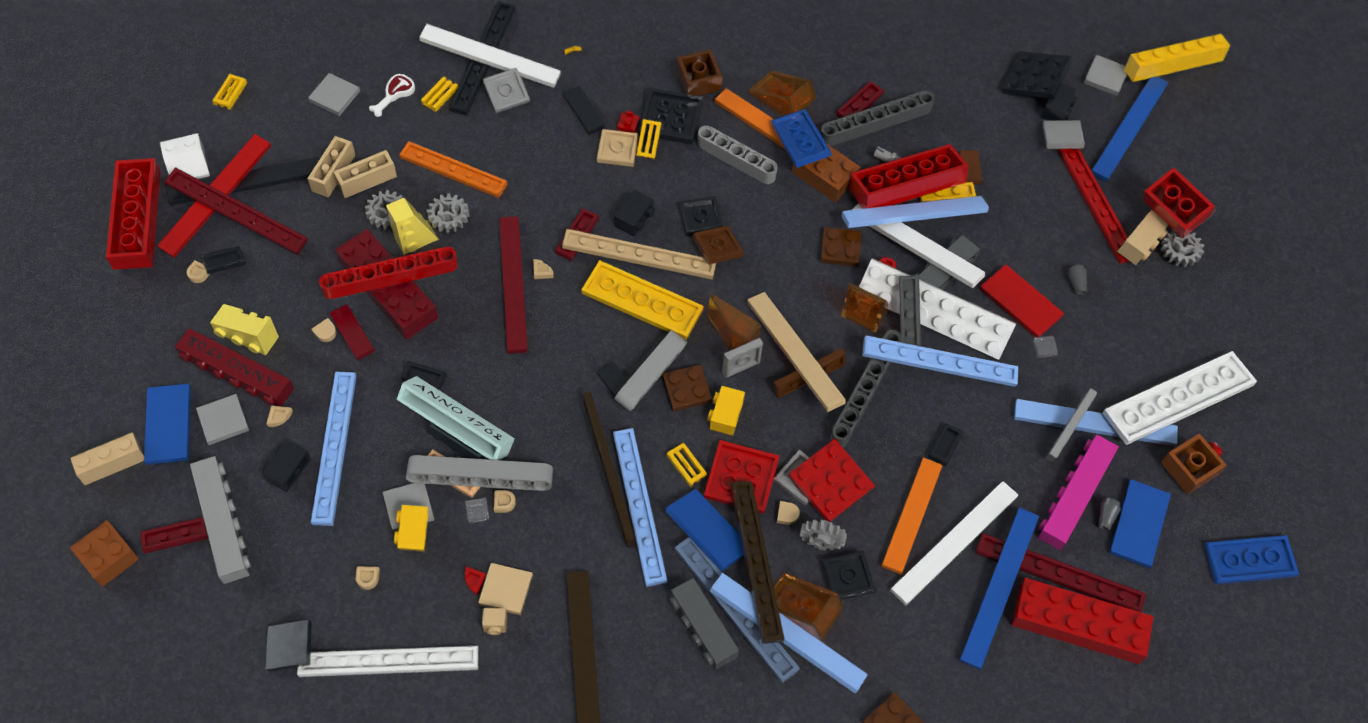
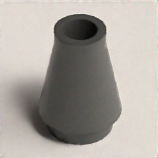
[1068,265,1088,295]
[1098,498,1121,531]

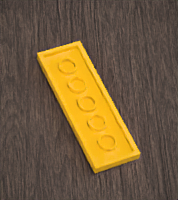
[581,260,704,340]

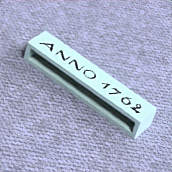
[397,376,515,460]

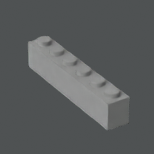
[190,456,251,584]

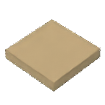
[597,129,639,167]
[478,563,533,615]

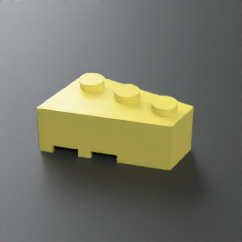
[386,198,439,255]
[210,304,279,355]

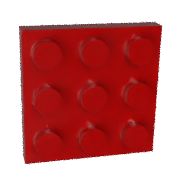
[788,439,875,523]
[704,440,779,514]

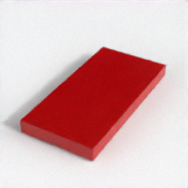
[979,265,1064,339]

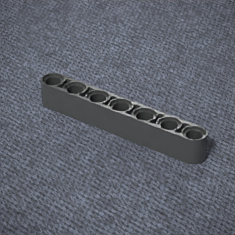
[821,90,935,146]
[830,330,902,447]

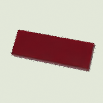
[836,81,884,118]
[555,208,599,261]
[330,304,375,361]
[140,517,209,554]

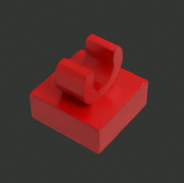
[617,111,640,133]

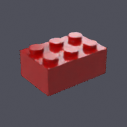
[1142,167,1215,239]

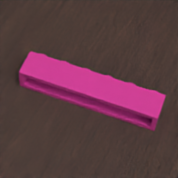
[1038,434,1119,551]

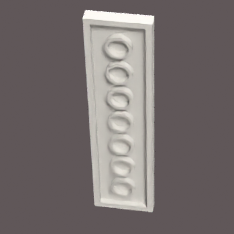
[856,258,1016,360]
[1102,351,1257,445]

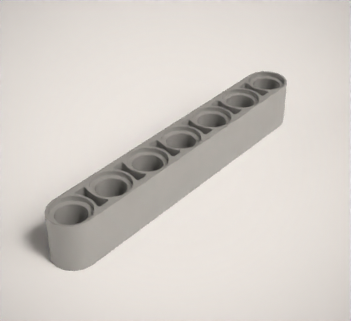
[406,455,553,491]

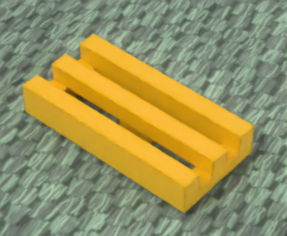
[212,74,247,110]
[421,76,458,112]
[636,119,662,160]
[666,442,707,487]

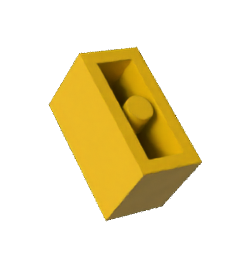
[707,386,745,436]
[394,505,429,552]

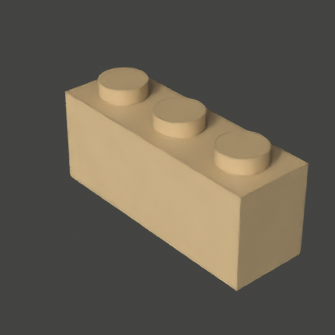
[307,136,355,198]
[333,150,397,198]
[1117,210,1168,265]
[71,432,144,485]

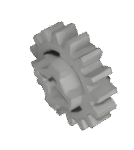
[365,190,403,230]
[427,194,469,233]
[1161,229,1204,267]
[800,520,847,551]

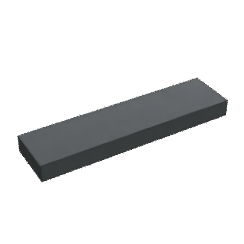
[899,275,921,346]

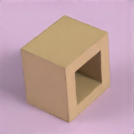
[482,608,507,635]

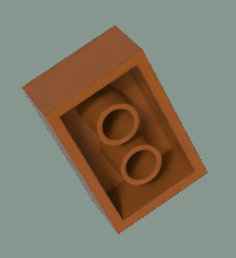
[792,144,861,203]

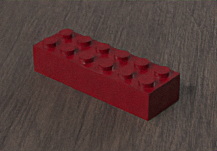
[335,229,438,340]

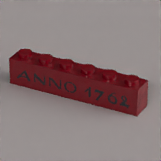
[175,328,294,407]

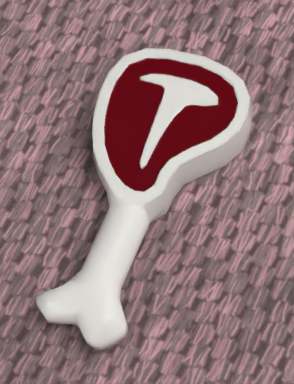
[369,74,415,117]

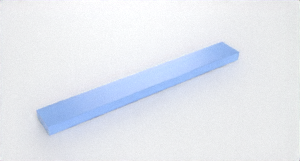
[842,196,989,228]
[862,335,1018,387]
[311,372,357,526]
[1014,399,1178,447]
[613,428,667,587]
[710,573,868,693]

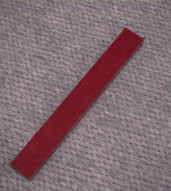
[164,167,308,255]
[499,216,528,354]
[975,533,1146,612]

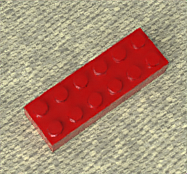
[849,144,969,209]
[106,158,161,270]
[1011,578,1154,664]

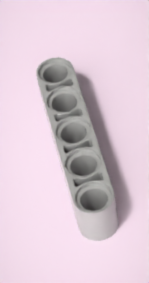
[698,126,777,184]
[614,330,688,412]

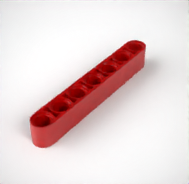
[319,247,458,299]

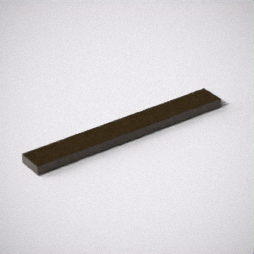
[583,391,635,548]
[730,481,785,644]
[567,571,600,723]

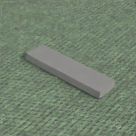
[1045,389,1097,462]

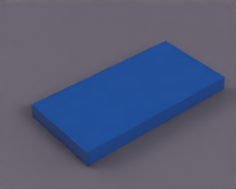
[771,109,831,168]
[144,384,191,465]
[1109,479,1171,569]
[665,489,744,572]
[1204,535,1300,585]

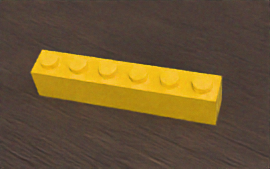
[1124,34,1231,82]

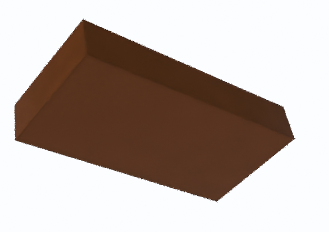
[959,150,983,184]

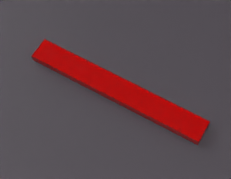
[157,134,271,258]
[1057,149,1129,264]

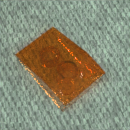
[749,71,816,116]
[841,283,889,333]
[708,294,761,351]
[774,573,844,642]

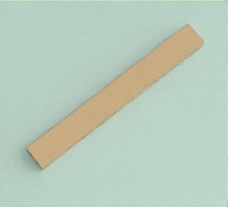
[562,229,716,280]
[748,292,846,412]

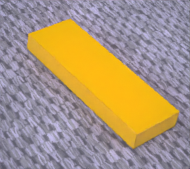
[919,182,976,203]

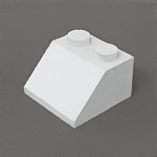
[160,133,210,179]

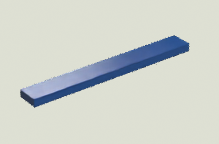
[1092,76,1169,182]
[959,508,1039,670]

